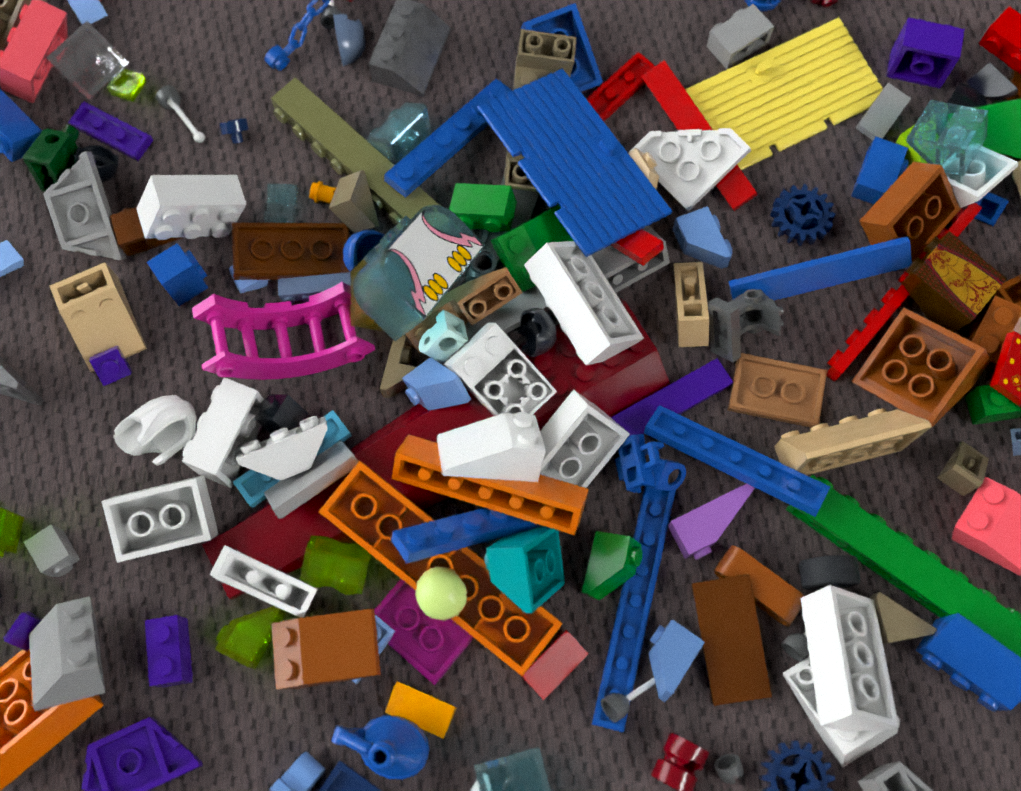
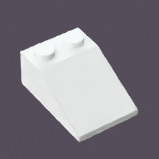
[437,412,545,482]

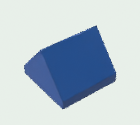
[974,192,1009,226]

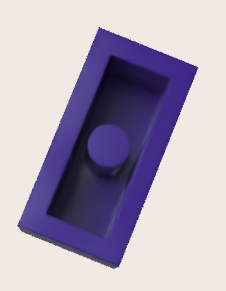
[145,615,193,688]

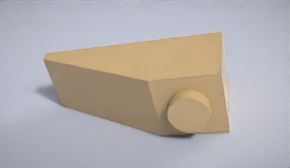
[674,262,709,347]

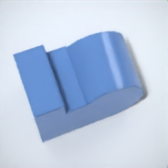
[270,751,326,791]

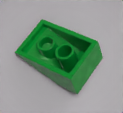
[490,205,573,292]

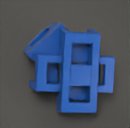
[615,434,686,493]

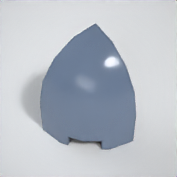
[333,14,365,66]

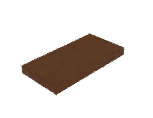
[232,222,352,280]

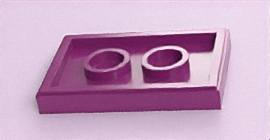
[374,579,475,685]

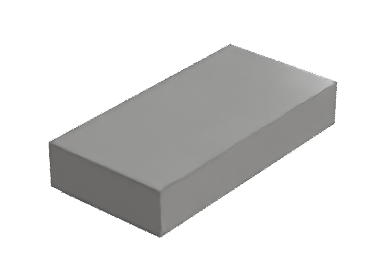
[855,83,911,140]

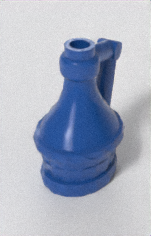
[331,716,429,780]

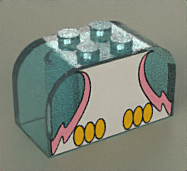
[353,205,485,341]

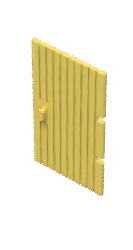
[685,18,883,170]

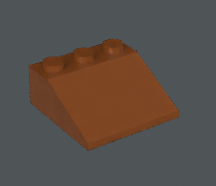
[851,308,990,428]

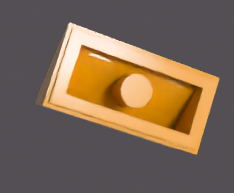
[385,681,457,739]

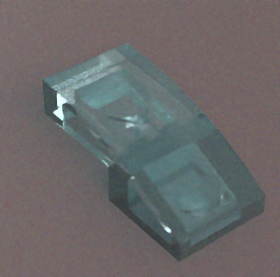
[264,184,298,223]

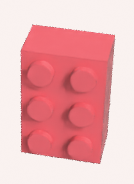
[0,0,68,103]

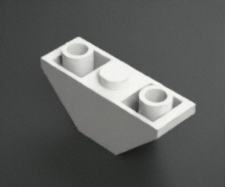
[236,416,328,481]

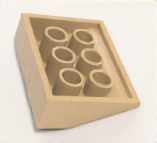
[774,408,931,475]

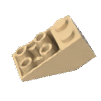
[50,262,147,373]

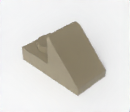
[380,333,416,398]

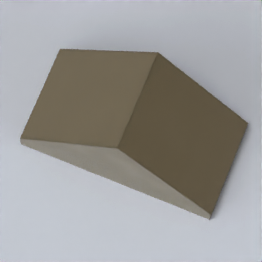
[329,170,379,233]
[937,441,989,496]
[869,592,937,645]

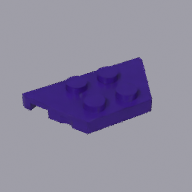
[81,717,203,791]

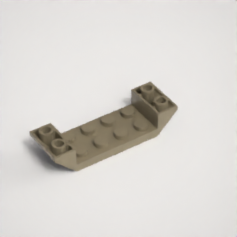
[504,29,577,192]

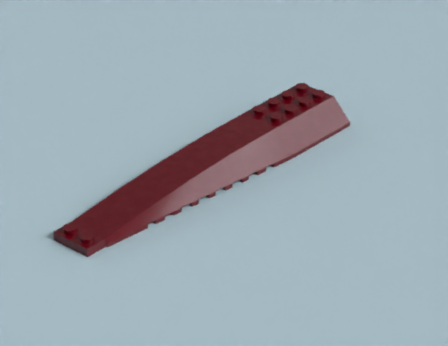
[202,297,670,600]

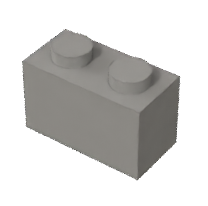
[707,4,774,69]

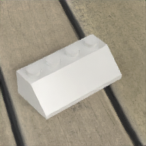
[524,241,644,365]
[801,585,899,732]

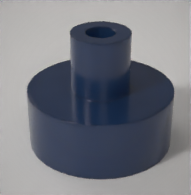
[219,118,249,144]

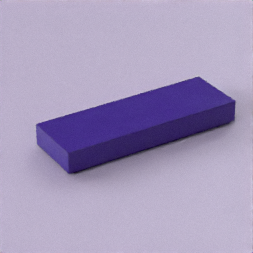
[68,101,153,161]

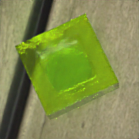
[107,67,147,102]

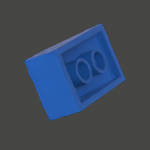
[521,3,603,92]

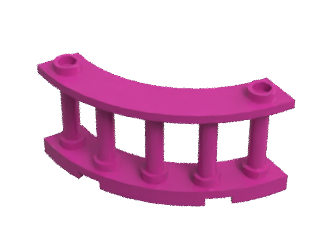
[192,282,375,380]

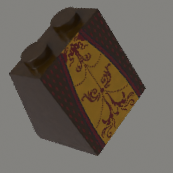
[902,231,1007,332]

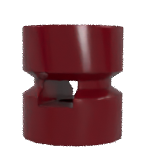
[650,733,709,791]

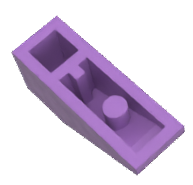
[668,484,755,560]

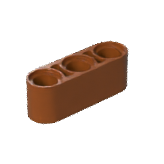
[713,545,804,627]

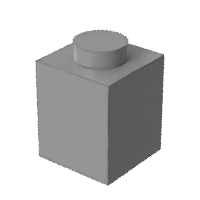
[24,525,80,577]

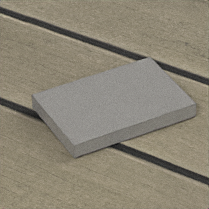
[264,440,358,519]

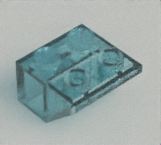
[906,100,988,176]

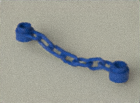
[264,0,331,71]

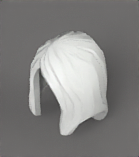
[114,395,197,466]

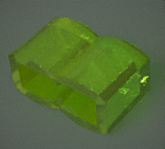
[300,536,372,595]

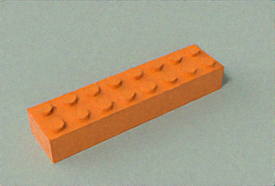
[319,461,563,676]

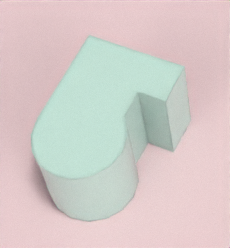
[419,309,468,362]

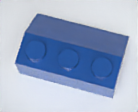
[916,613,1021,712]

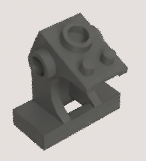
[708,289,784,363]

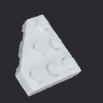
[631,128,751,212]

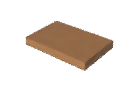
[728,353,827,427]

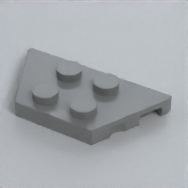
[43,151,127,260]

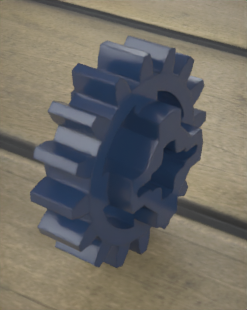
[770,184,835,246]
[759,740,835,791]

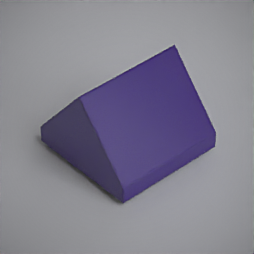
[3,611,42,651]

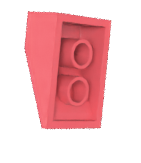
[952,476,1021,576]

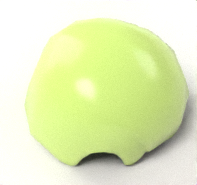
[416,566,467,621]

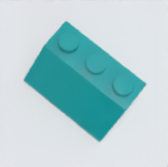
[485,526,565,613]

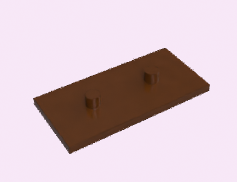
[691,574,772,706]

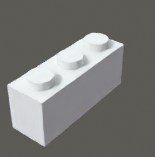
[210,545,318,618]

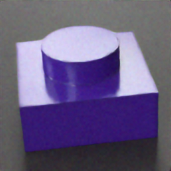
[89,345,132,386]

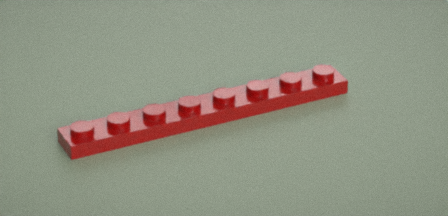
[826,203,982,382]

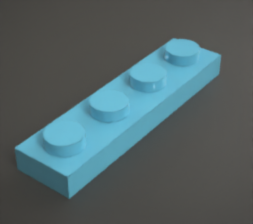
[233,410,352,508]

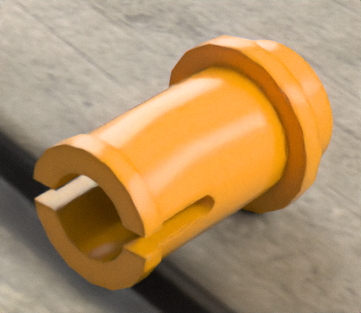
[309,181,336,203]

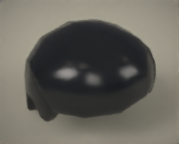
[73,145,119,183]
[518,307,557,358]

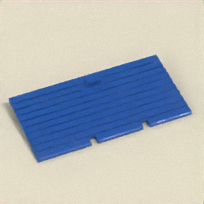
[477,68,672,257]

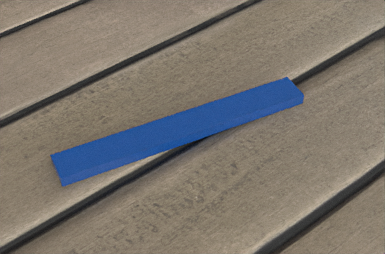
[592,482,676,733]

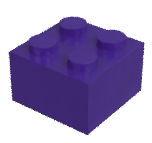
[886,17,965,89]

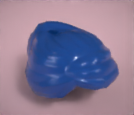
[343,229,393,279]

